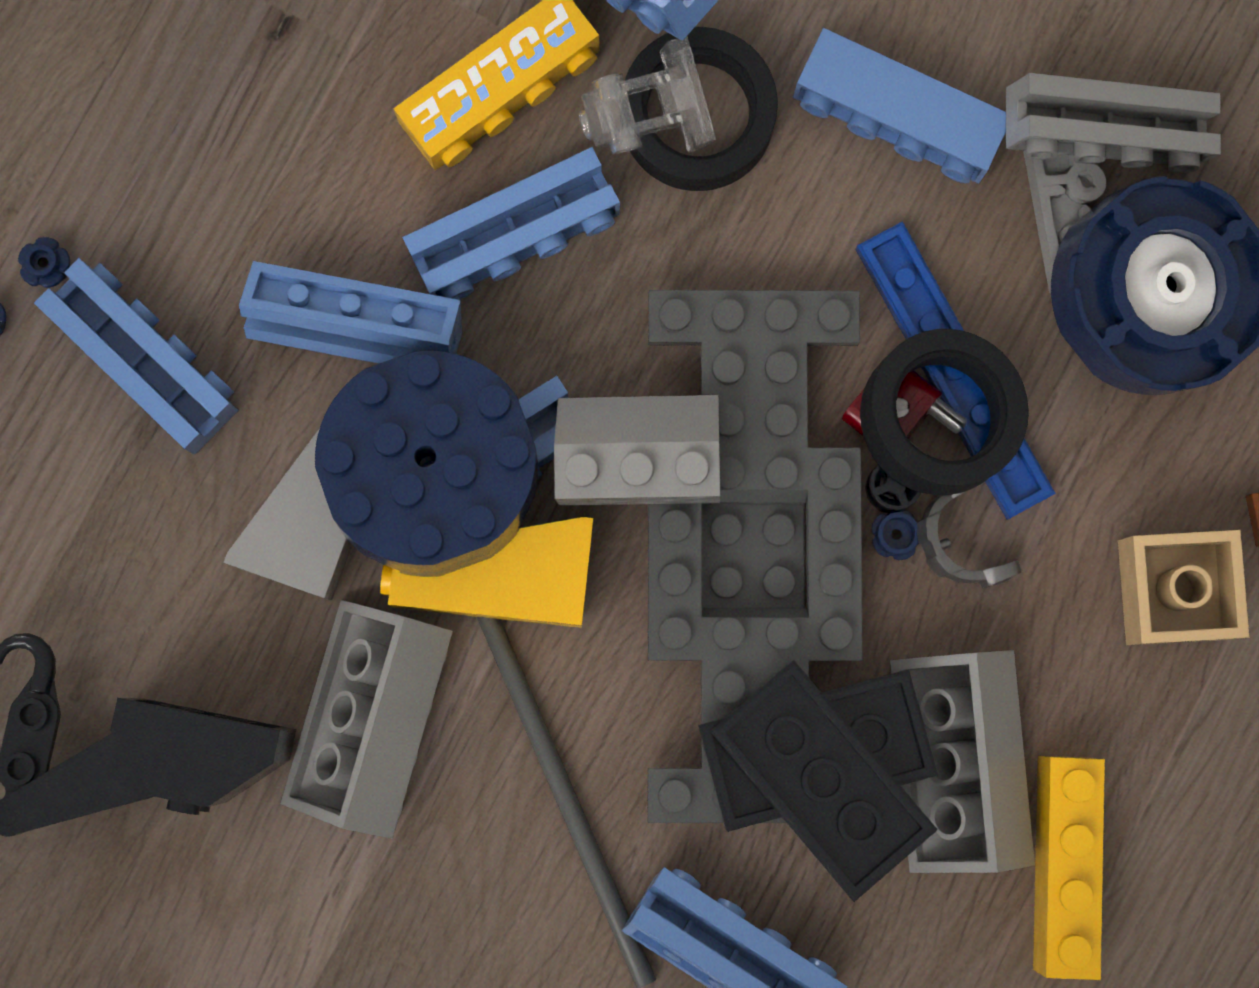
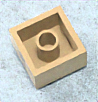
[1118,530,1250,645]

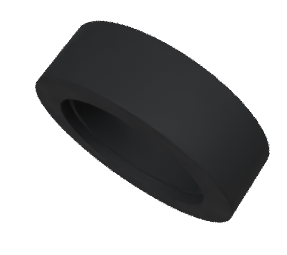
[621,27,778,191]
[860,329,1029,495]

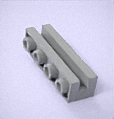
[1006,73,1221,173]

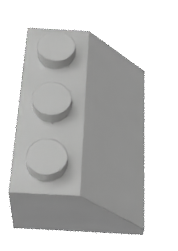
[554,395,720,506]

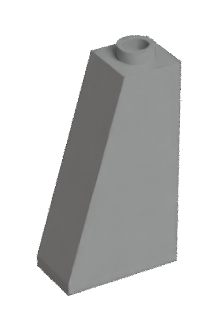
[224,428,352,601]

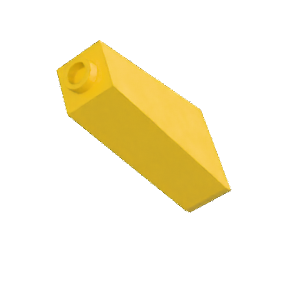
[380,517,593,628]

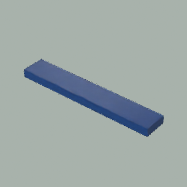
[855,221,1056,520]

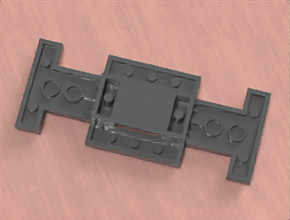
[647,290,863,823]

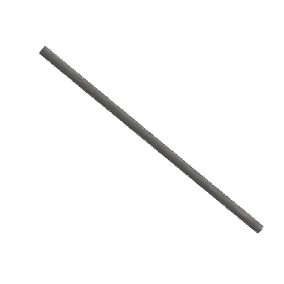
[477,617,656,988]

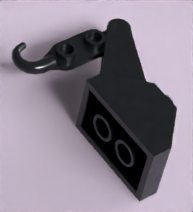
[0,633,296,837]

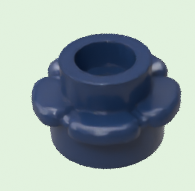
[18,237,70,288]
[871,509,919,560]

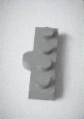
[1023,151,1106,293]

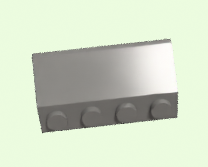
[280,600,453,839]
[890,650,1035,873]

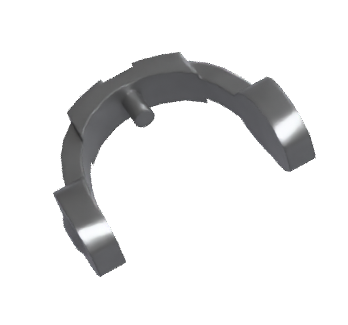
[917,482,1022,588]

